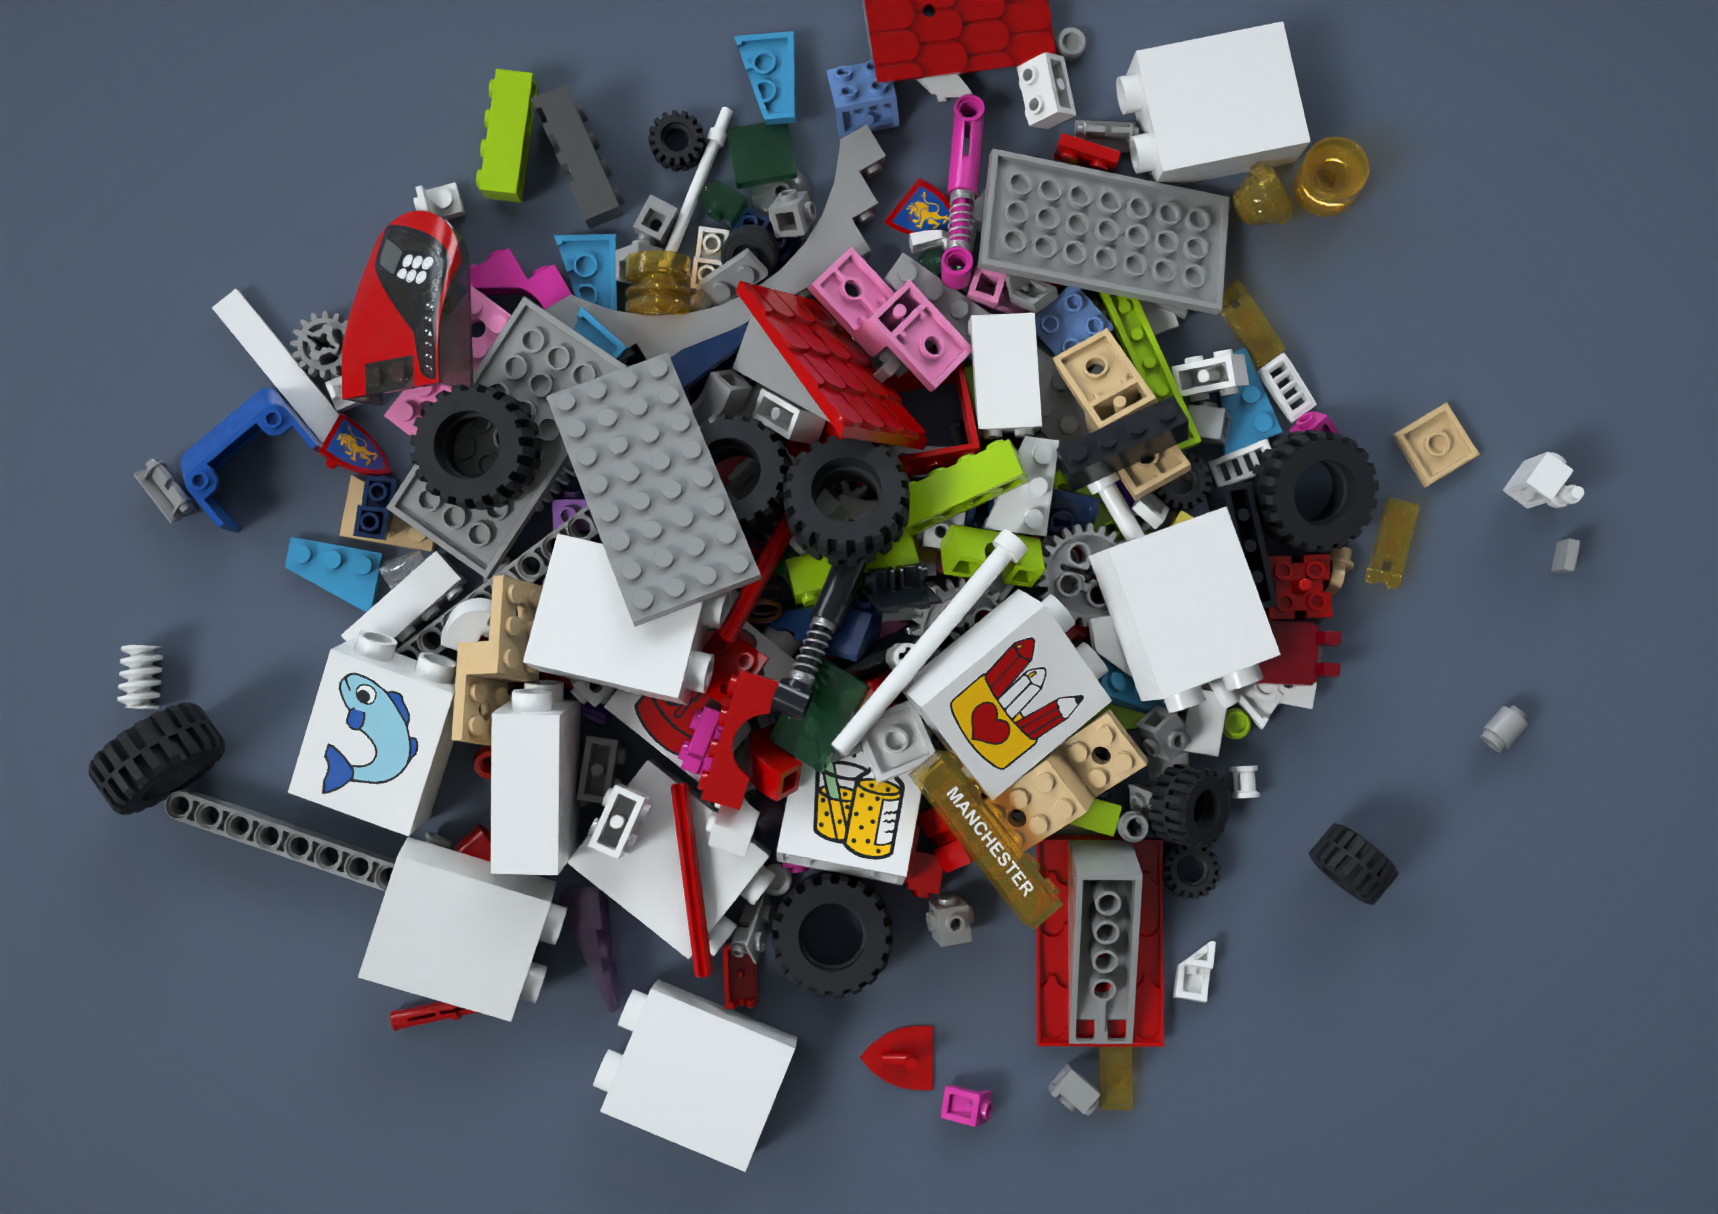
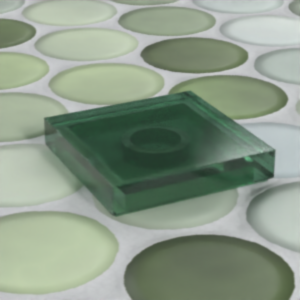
[726,123,798,189]

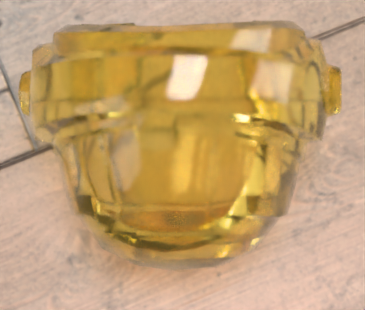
[1233,162,1294,226]

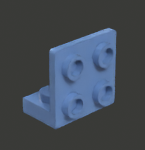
[827,60,900,138]
[1035,286,1114,356]

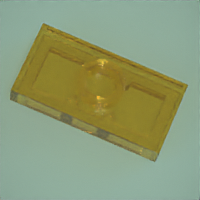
[1099,1047,1133,1110]

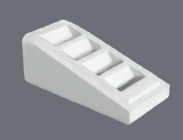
[1257,352,1317,423]
[1208,439,1271,488]

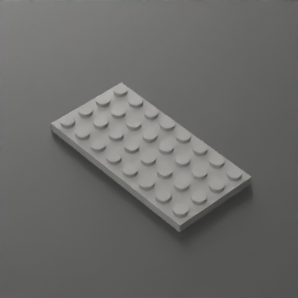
[978,149,1230,315]
[386,297,628,579]
[546,353,761,627]

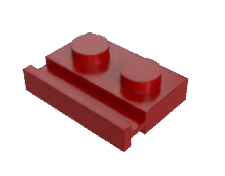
[1053,133,1121,173]

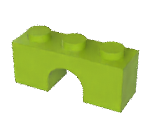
[940,524,1045,588]

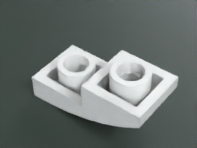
[690,226,730,289]

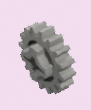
[290,311,348,380]

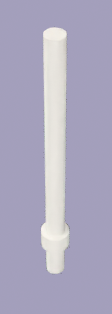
[655,107,733,279]

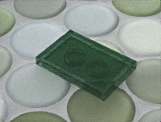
[768,656,871,773]

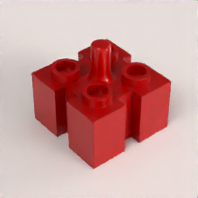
[1264,554,1333,621]
[917,784,998,873]

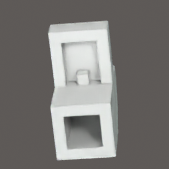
[440,598,491,651]

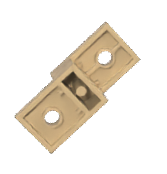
[1052,328,1191,501]
[452,575,543,746]
[973,709,1149,859]

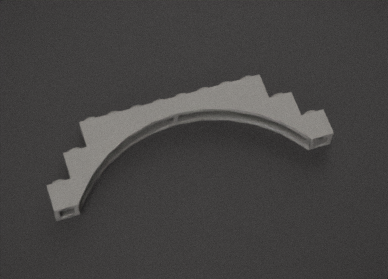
[545,124,886,363]

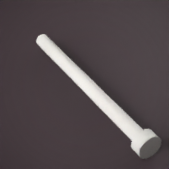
[1087,472,1240,709]
[831,529,1028,757]

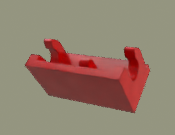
[723,940,759,1009]

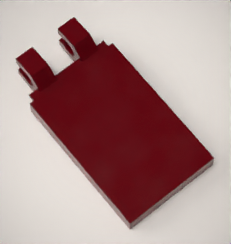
[1252,621,1341,686]

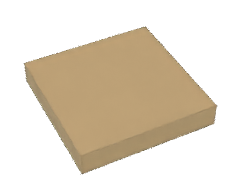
[1392,402,1480,488]

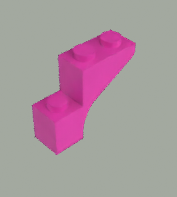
[455,248,572,309]

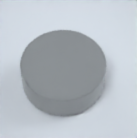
[1055,27,1087,61]

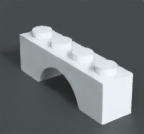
[706,734,760,857]

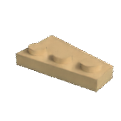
[339,475,436,553]

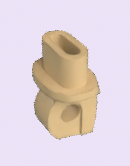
[1323,547,1354,596]

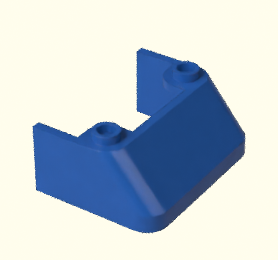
[180,388,322,533]

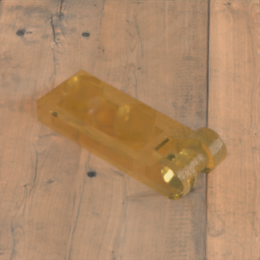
[1220,280,1286,368]
[1365,497,1420,590]

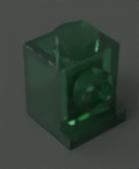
[698,179,748,231]

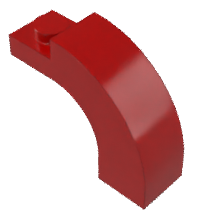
[745,716,803,802]

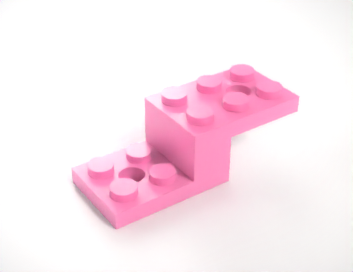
[807,246,972,392]
[384,285,511,435]

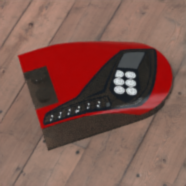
[341,211,474,406]

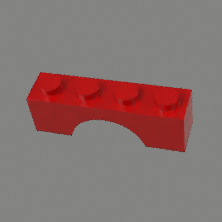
[697,669,779,810]

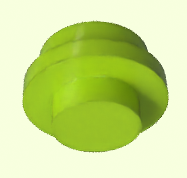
[1222,708,1251,739]

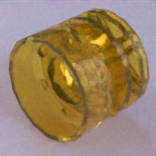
[1294,136,1369,217]
[625,250,691,316]

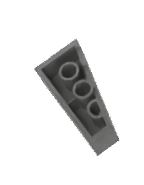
[531,83,625,229]

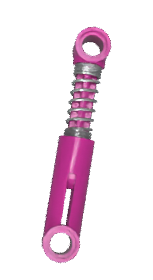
[941,94,985,290]

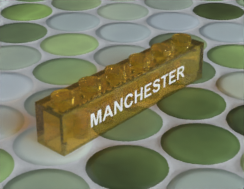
[908,750,1063,930]

